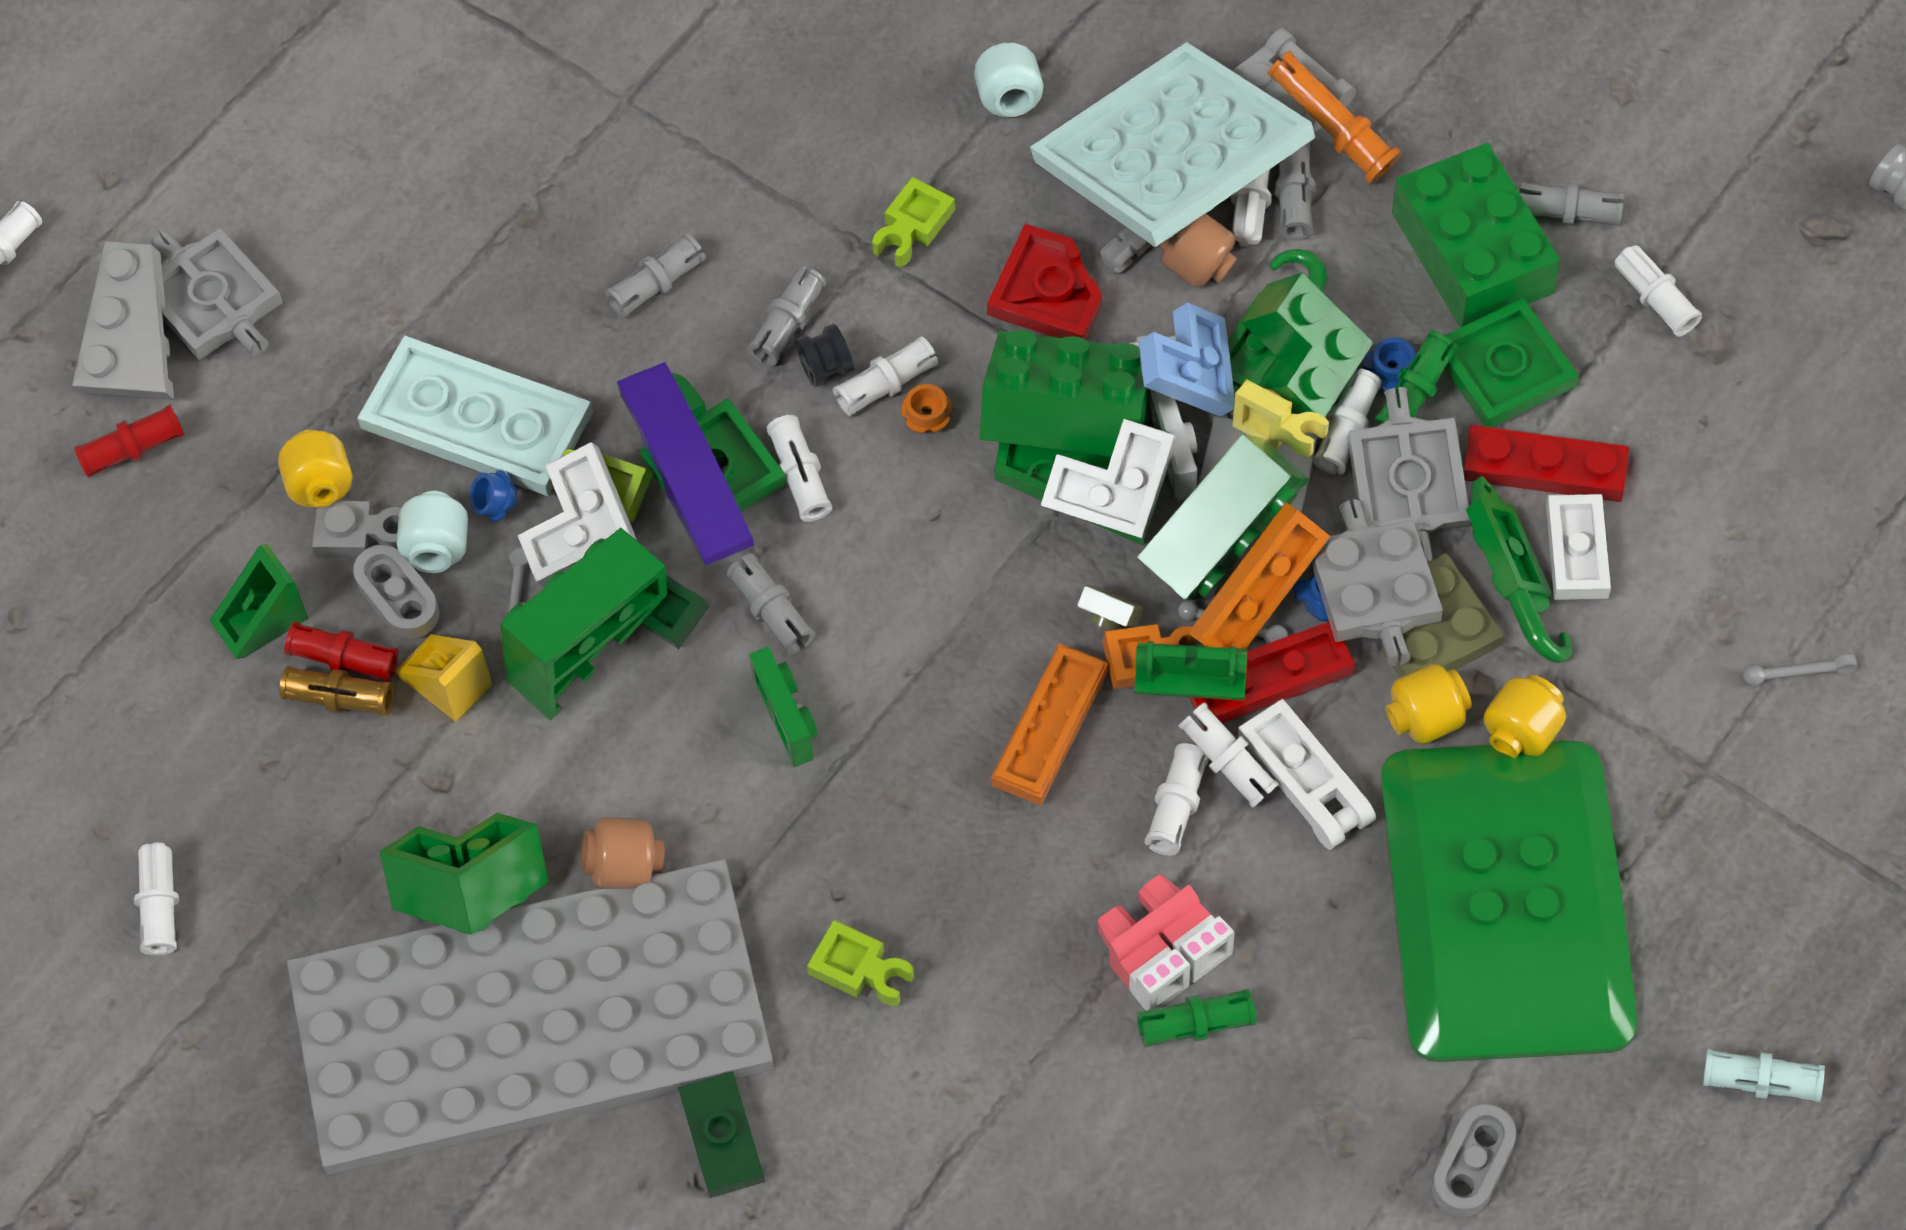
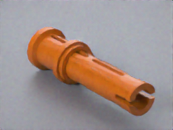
[1267,51,1402,185]

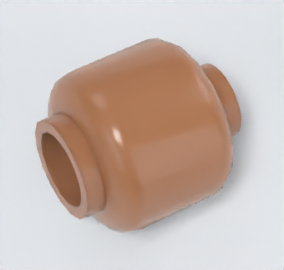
[1158,213,1238,288]
[581,817,665,889]

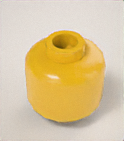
[278,430,353,508]
[1385,663,1472,745]
[1483,675,1567,758]

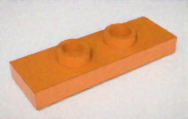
[991,643,1109,806]

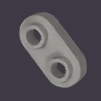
[353,545,440,639]
[1432,1104,1516,1217]

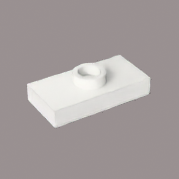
[1150,390,1197,501]

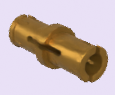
[279,666,394,716]

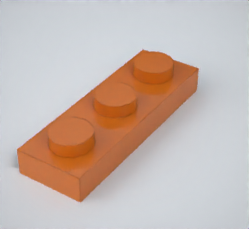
[1188,502,1330,649]

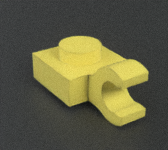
[1232,380,1329,457]

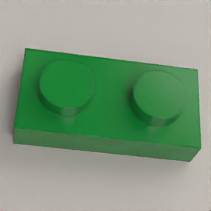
[749,646,818,767]

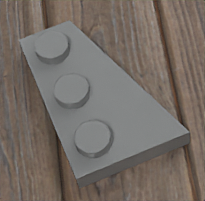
[72,241,174,400]

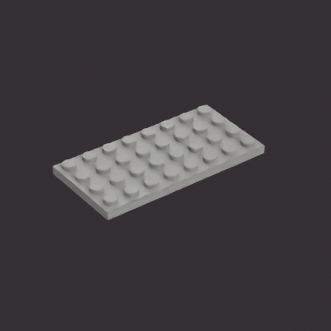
[287,859,774,1175]

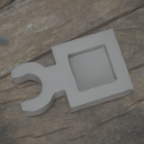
[312,501,401,558]

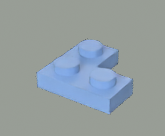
[1139,302,1235,417]

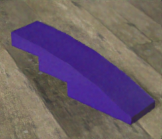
[617,362,754,566]

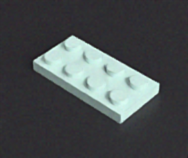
[357,335,593,496]

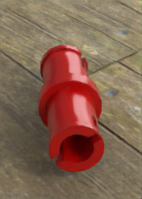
[74,404,185,478]
[284,621,399,682]

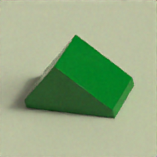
[209,544,309,659]

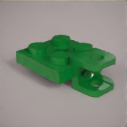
[639,373,787,511]

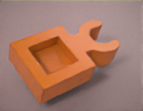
[1102,624,1195,689]

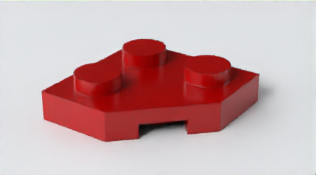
[986,223,1102,340]

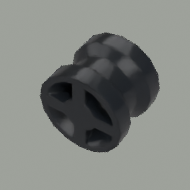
[795,324,854,387]

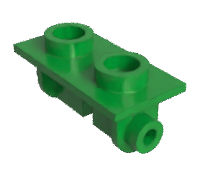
[1134,641,1247,700]

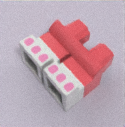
[1098,874,1234,1010]

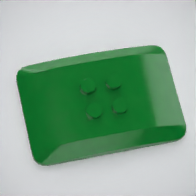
[1380,741,1637,1062]

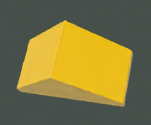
[394,634,493,722]

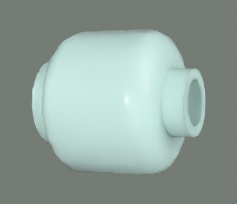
[974,43,1044,117]
[397,491,468,573]

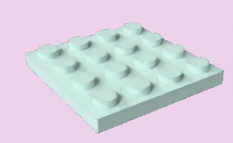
[1030,42,1315,247]

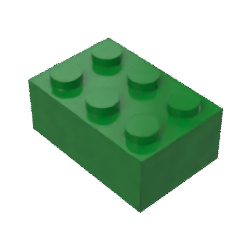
[1392,142,1560,328]
[979,330,1151,457]

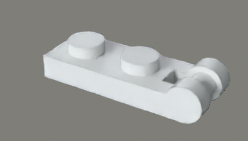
[1238,699,1376,850]

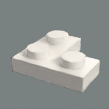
[1041,419,1178,538]
[518,442,637,586]

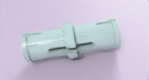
[1703,1049,1825,1102]

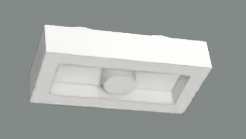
[1546,494,1611,600]

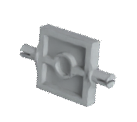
[150,228,283,360]
[1347,387,1470,563]
[1311,499,1443,666]

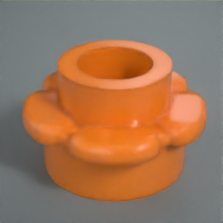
[901,384,953,434]

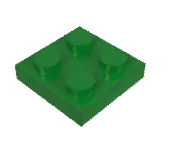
[1444,298,1579,427]

